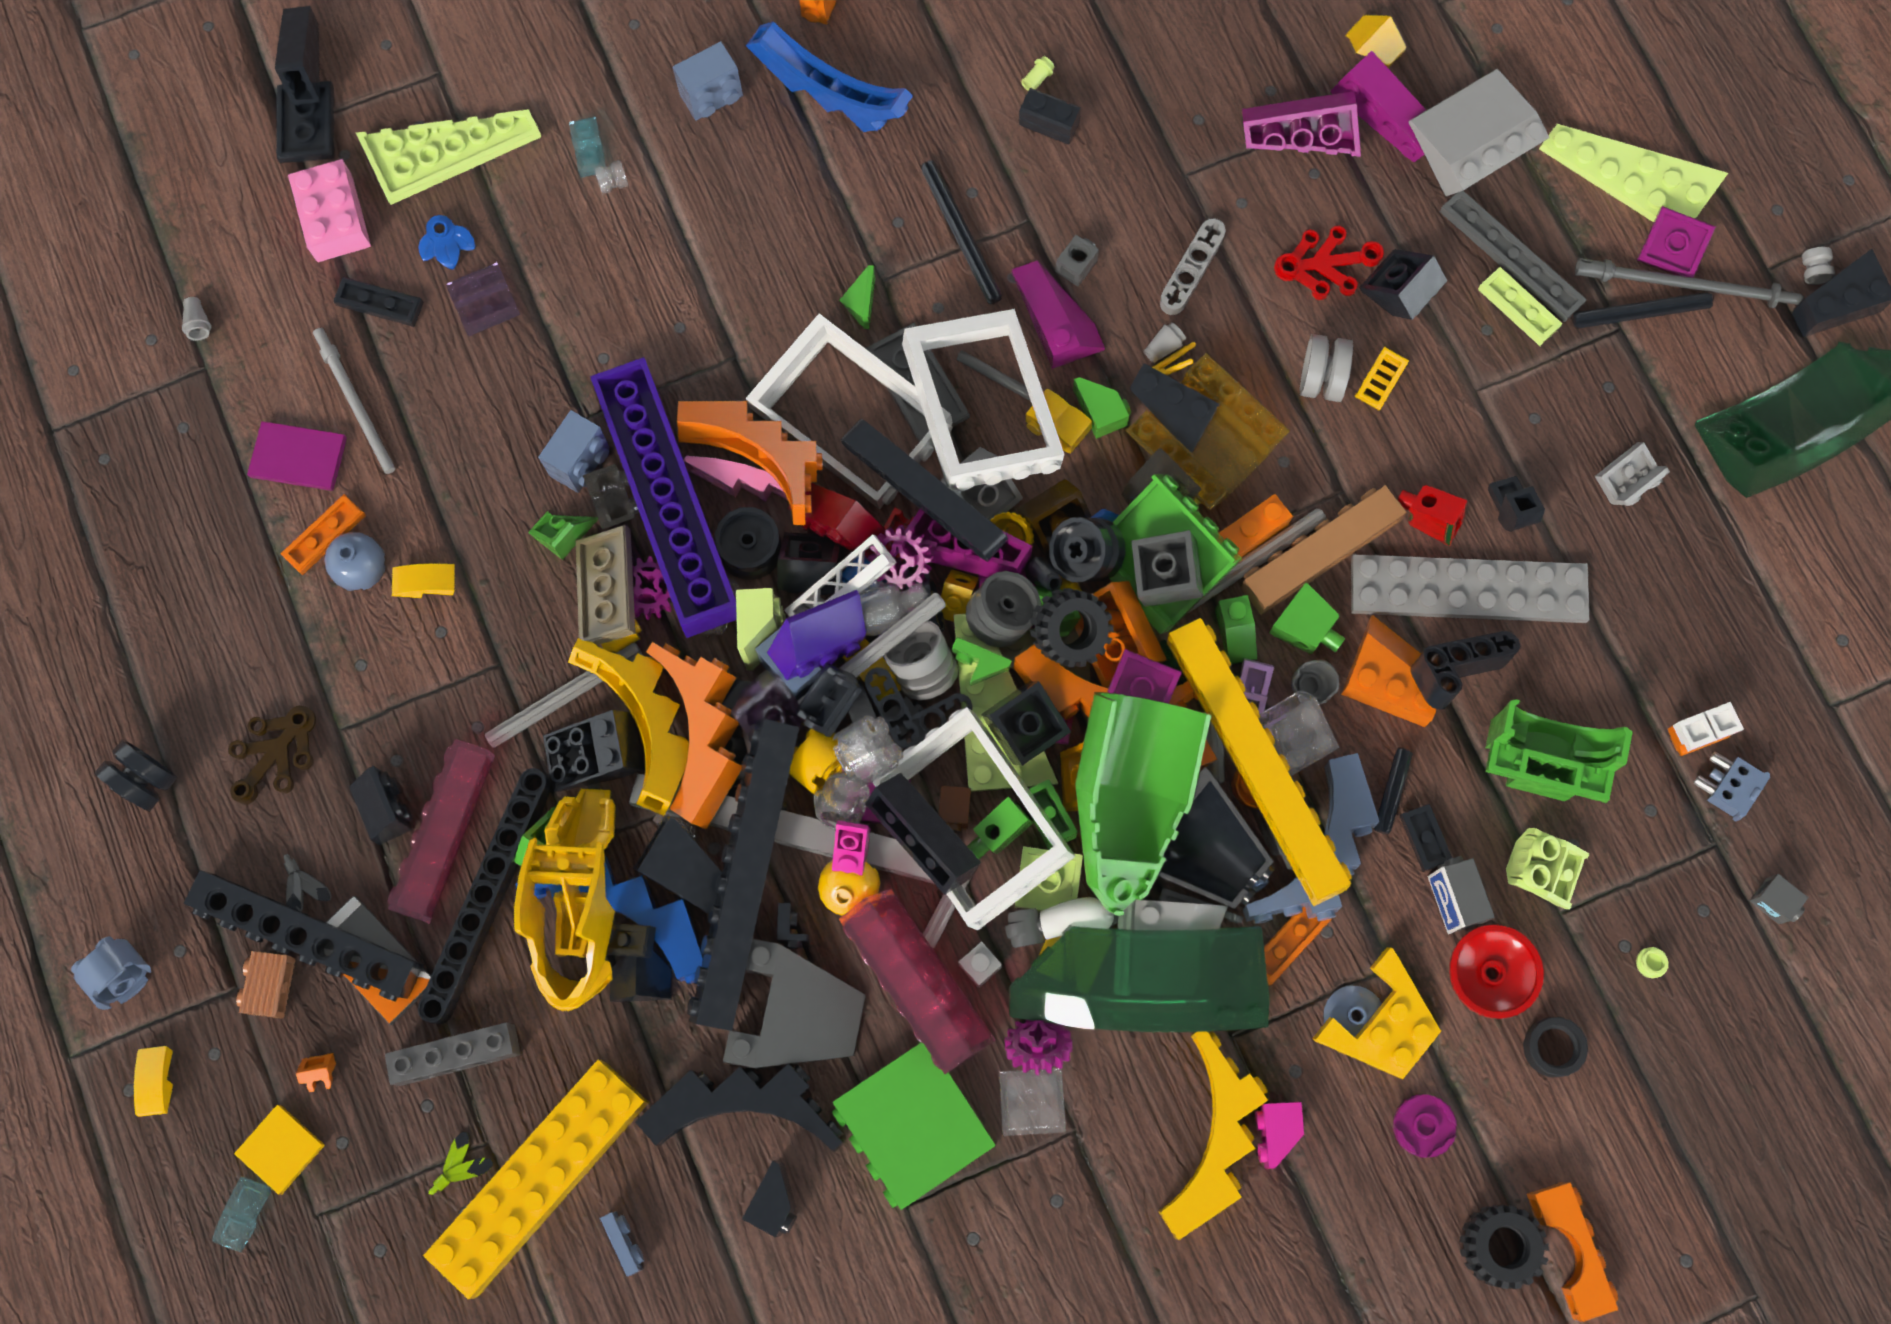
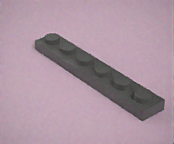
[1440,191,1587,323]

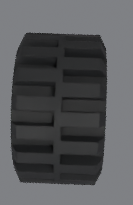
[1030,588,1114,667]
[1459,1205,1549,1289]

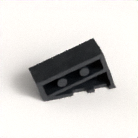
[1792,249,1891,337]

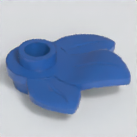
[418,215,476,270]

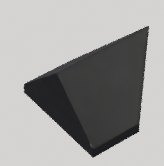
[610,951,672,1002]

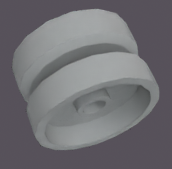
[1300,334,1353,402]

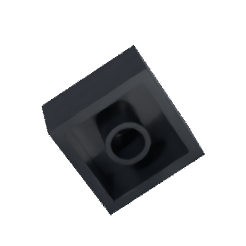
[981,681,1071,766]

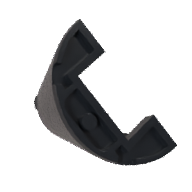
[1158,767,1275,909]

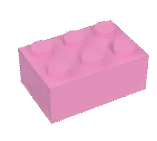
[288,159,371,262]

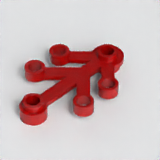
[1274,226,1384,300]

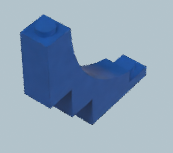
[515,854,704,984]

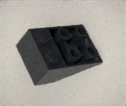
[543,710,645,793]

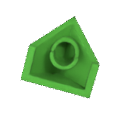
[528,511,600,560]

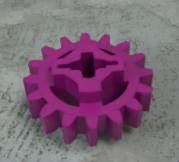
[868,525,934,591]
[632,556,672,620]
[1005,1015,1072,1075]

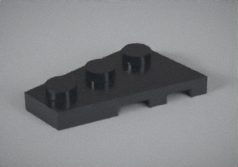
[1130,363,1220,456]

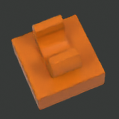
[296,1053,336,1092]

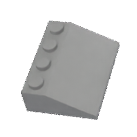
[1408,69,1549,196]

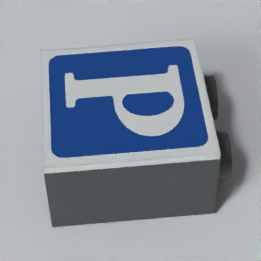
[1427,856,1495,934]

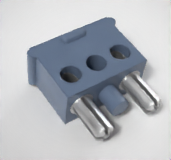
[1694,752,1770,821]

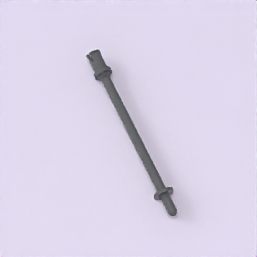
[1575,257,1804,308]

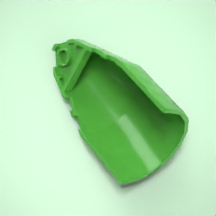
[1075,692,1211,916]

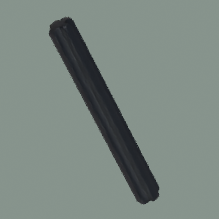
[1573,292,1713,328]

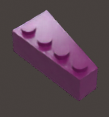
[905,509,1032,577]

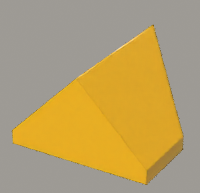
[1346,15,1406,68]

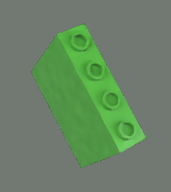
[1109,474,1242,634]
[832,1039,996,1210]

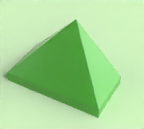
[839,265,876,329]

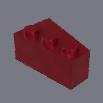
[787,483,886,562]

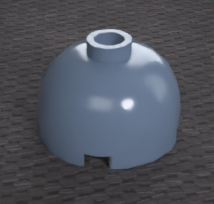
[324,532,386,591]

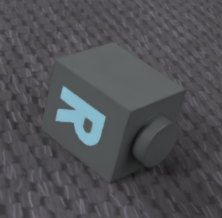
[1749,874,1809,924]

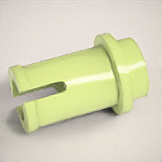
[1021,56,1055,90]

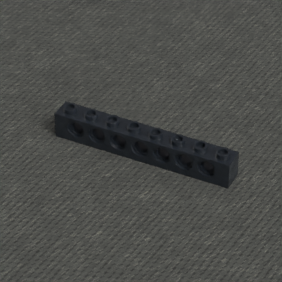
[183,870,424,1002]

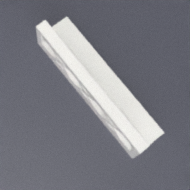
[785,535,897,617]

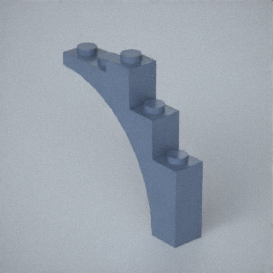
[1243,753,1379,924]

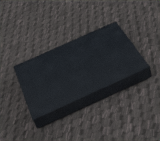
[276,81,334,163]

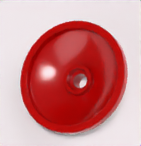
[1449,925,1544,1019]

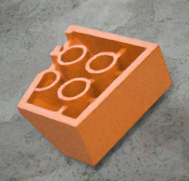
[1341,615,1436,727]

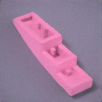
[683,456,788,501]

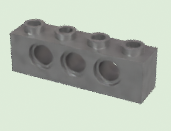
[385,1022,521,1086]

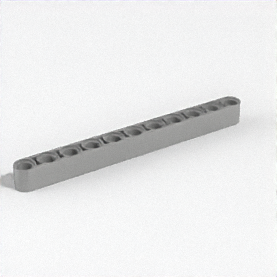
[629,774,935,884]

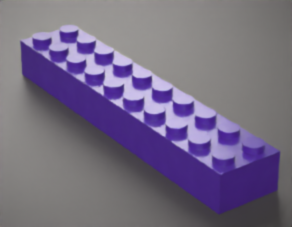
[590,357,737,638]

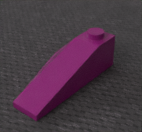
[1011,260,1105,369]

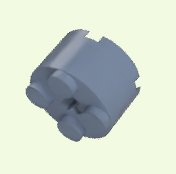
[71,936,151,1010]

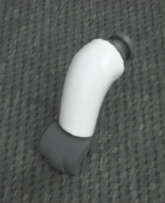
[1005,897,1119,948]

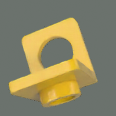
[941,570,978,622]

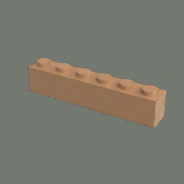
[1241,485,1407,615]

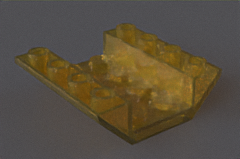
[1126,353,1290,511]

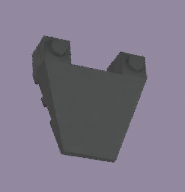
[723,939,866,1069]

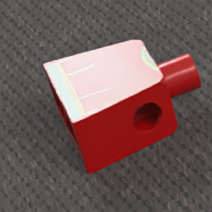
[1398,485,1468,546]

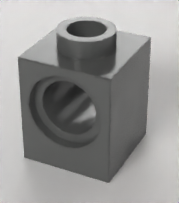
[1055,235,1099,287]

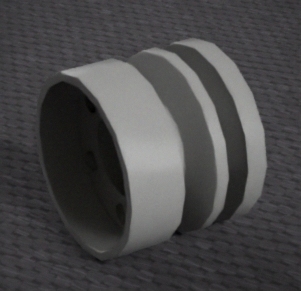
[884,621,959,700]

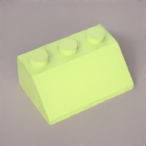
[736,588,786,670]

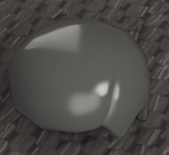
[1291,660,1339,706]

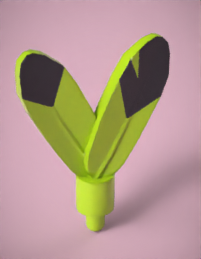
[429,1132,494,1195]

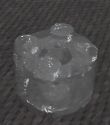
[833,715,904,787]

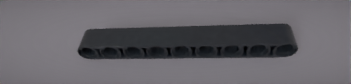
[418,768,552,1025]

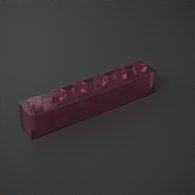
[388,739,495,924]

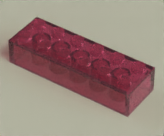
[839,889,996,1074]

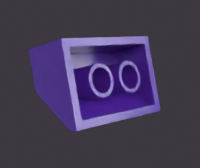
[767,590,866,681]

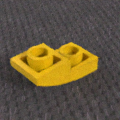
[392,564,455,598]
[134,1046,173,1117]

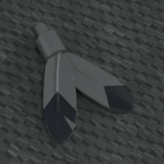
[284,854,332,912]

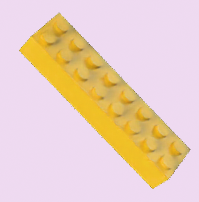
[423,1059,649,1300]

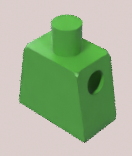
[1269,583,1346,654]
[967,797,1034,859]

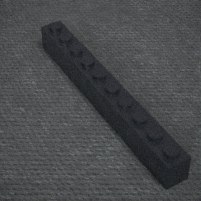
[687,719,799,1031]

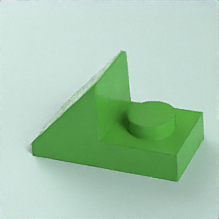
[952,637,1012,686]

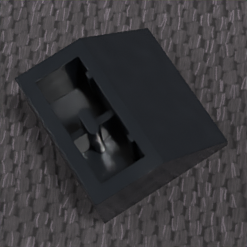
[349,766,413,845]

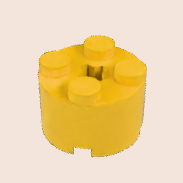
[789,729,855,797]

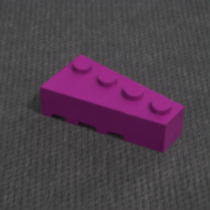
[1330,50,1427,163]
[1242,91,1361,157]

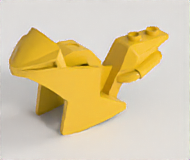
[514,789,616,1011]

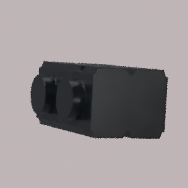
[1019,88,1081,145]

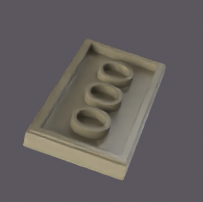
[576,525,635,645]

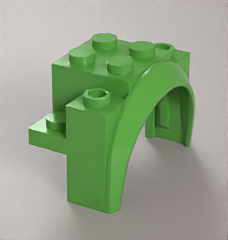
[1485,699,1633,803]

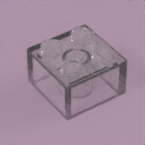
[1258,690,1340,776]
[999,1068,1066,1136]

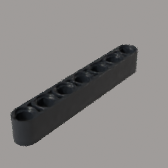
[840,419,1008,562]

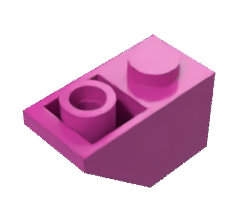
[832,820,871,876]
[1255,1102,1304,1169]

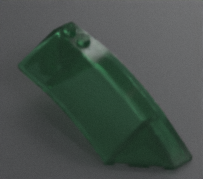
[1695,342,1891,498]
[1009,924,1270,1032]

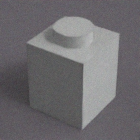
[958,941,1002,988]

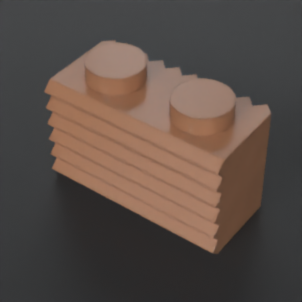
[236,951,296,1019]

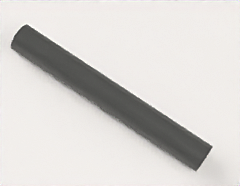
[956,350,1030,401]

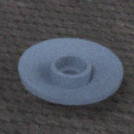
[1323,986,1382,1037]

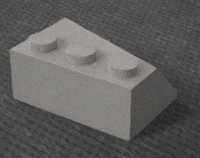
[1130,900,1228,996]

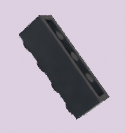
[865,773,981,895]

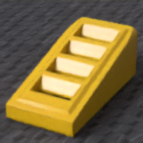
[1355,347,1409,411]

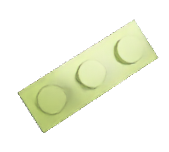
[1478,267,1562,346]

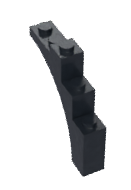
[635,1064,844,1151]

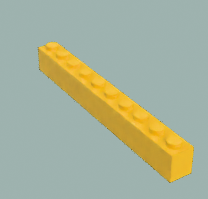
[1167,618,1352,906]

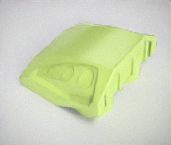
[1506,828,1589,909]

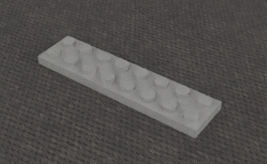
[1351,554,1589,623]

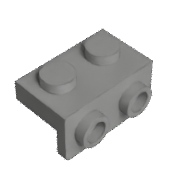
[1595,442,1670,506]

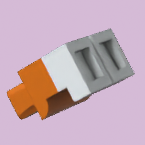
[1667,702,1744,756]

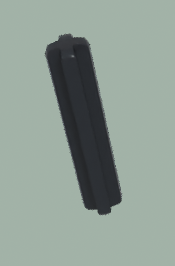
[1374,748,1413,834]

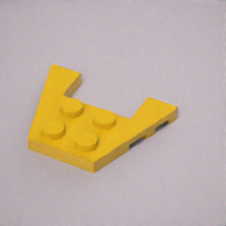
[1312,947,1441,1079]

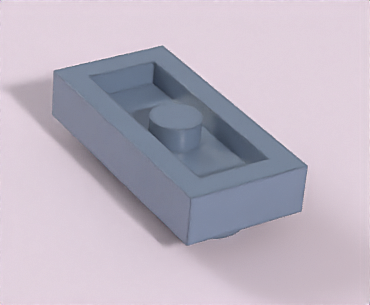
[600,1212,644,1277]

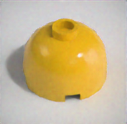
[818,859,880,917]

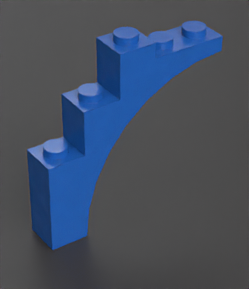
[746,22,913,132]

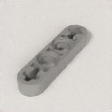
[1160,219,1226,315]

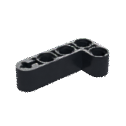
[1410,631,1521,710]

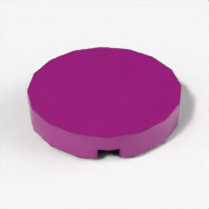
[1393,1094,1457,1158]

